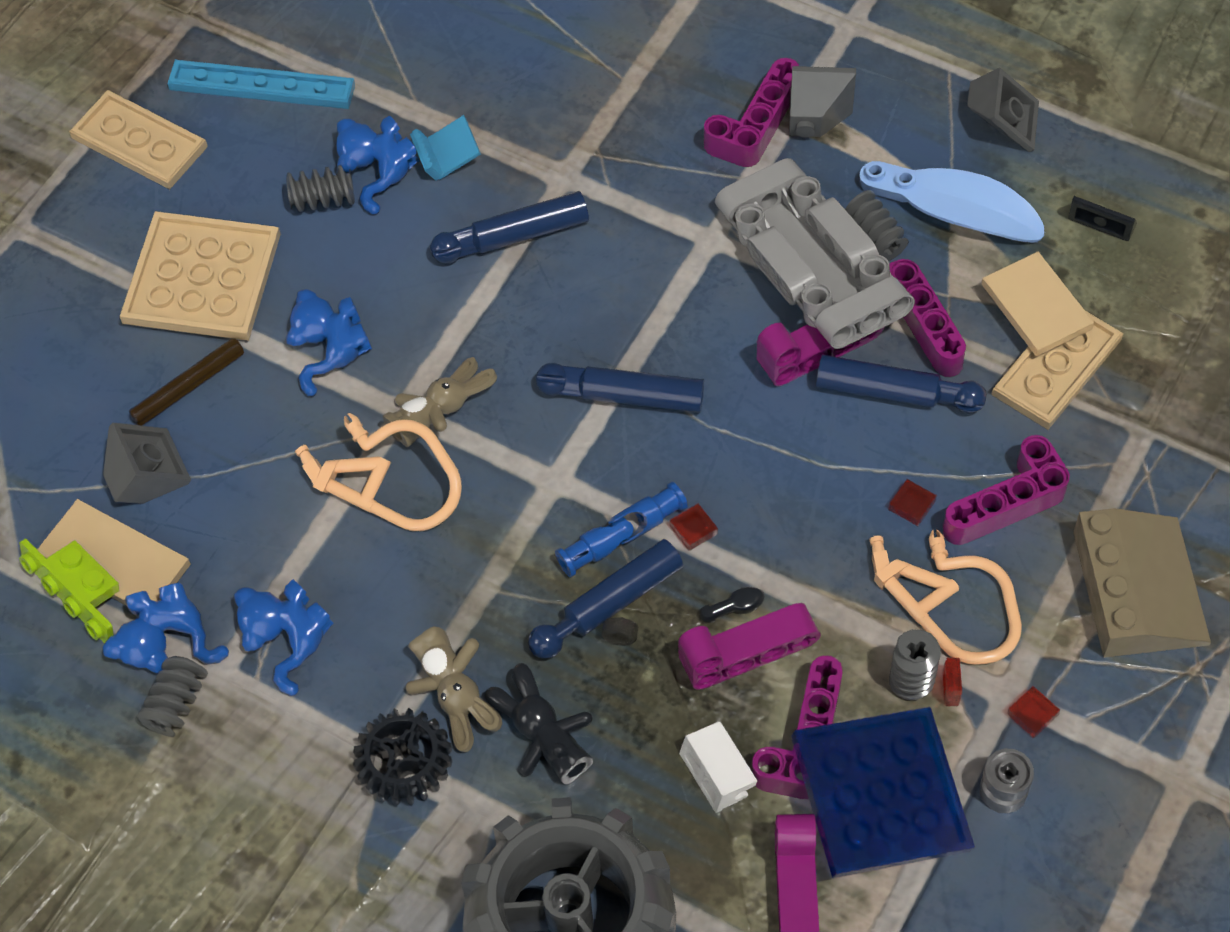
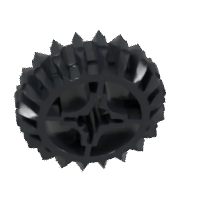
[353,707,453,806]

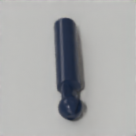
[430,191,589,263]
[816,354,987,414]
[536,363,704,413]
[528,539,683,658]

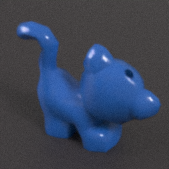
[336,116,420,215]
[286,289,372,396]
[234,579,334,696]
[103,583,229,673]

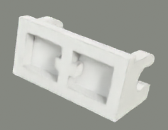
[679,721,757,813]

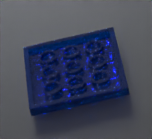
[791,707,975,878]

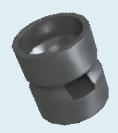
[980,748,1034,813]

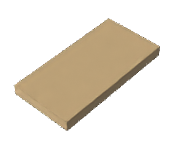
[69,90,208,190]
[992,311,1124,430]
[37,499,191,606]

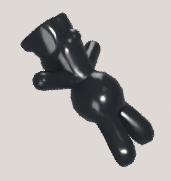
[485,663,593,784]

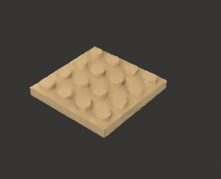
[120,211,281,341]

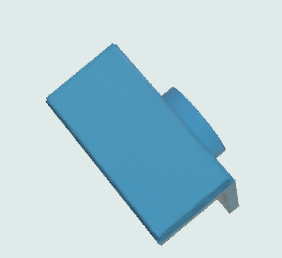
[410,115,481,181]

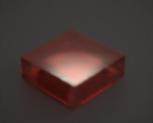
[888,479,937,526]
[670,503,718,551]
[942,658,962,706]
[1007,686,1060,738]

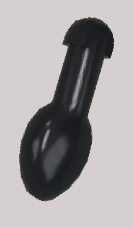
[699,587,765,623]

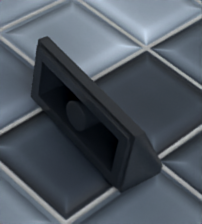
[1068,196,1137,242]

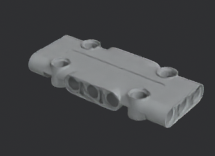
[715,158,915,349]

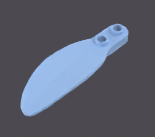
[860,161,1044,243]

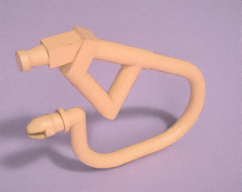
[295,413,462,531]
[869,530,1022,665]

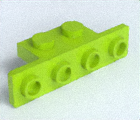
[19,538,119,643]

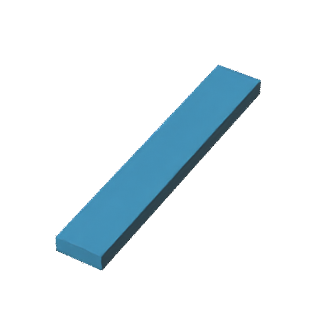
[167,60,355,109]

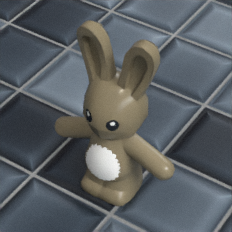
[383,357,497,447]
[405,626,502,752]

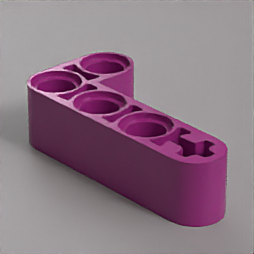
[704,58,799,167]
[889,259,966,377]
[756,323,884,386]
[942,435,1070,545]
[678,603,821,690]
[752,655,843,799]
[775,814,819,932]

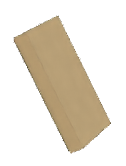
[982,251,1094,357]

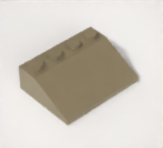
[1073,508,1211,658]

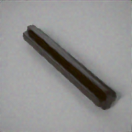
[129,338,244,426]

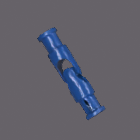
[555,482,688,578]

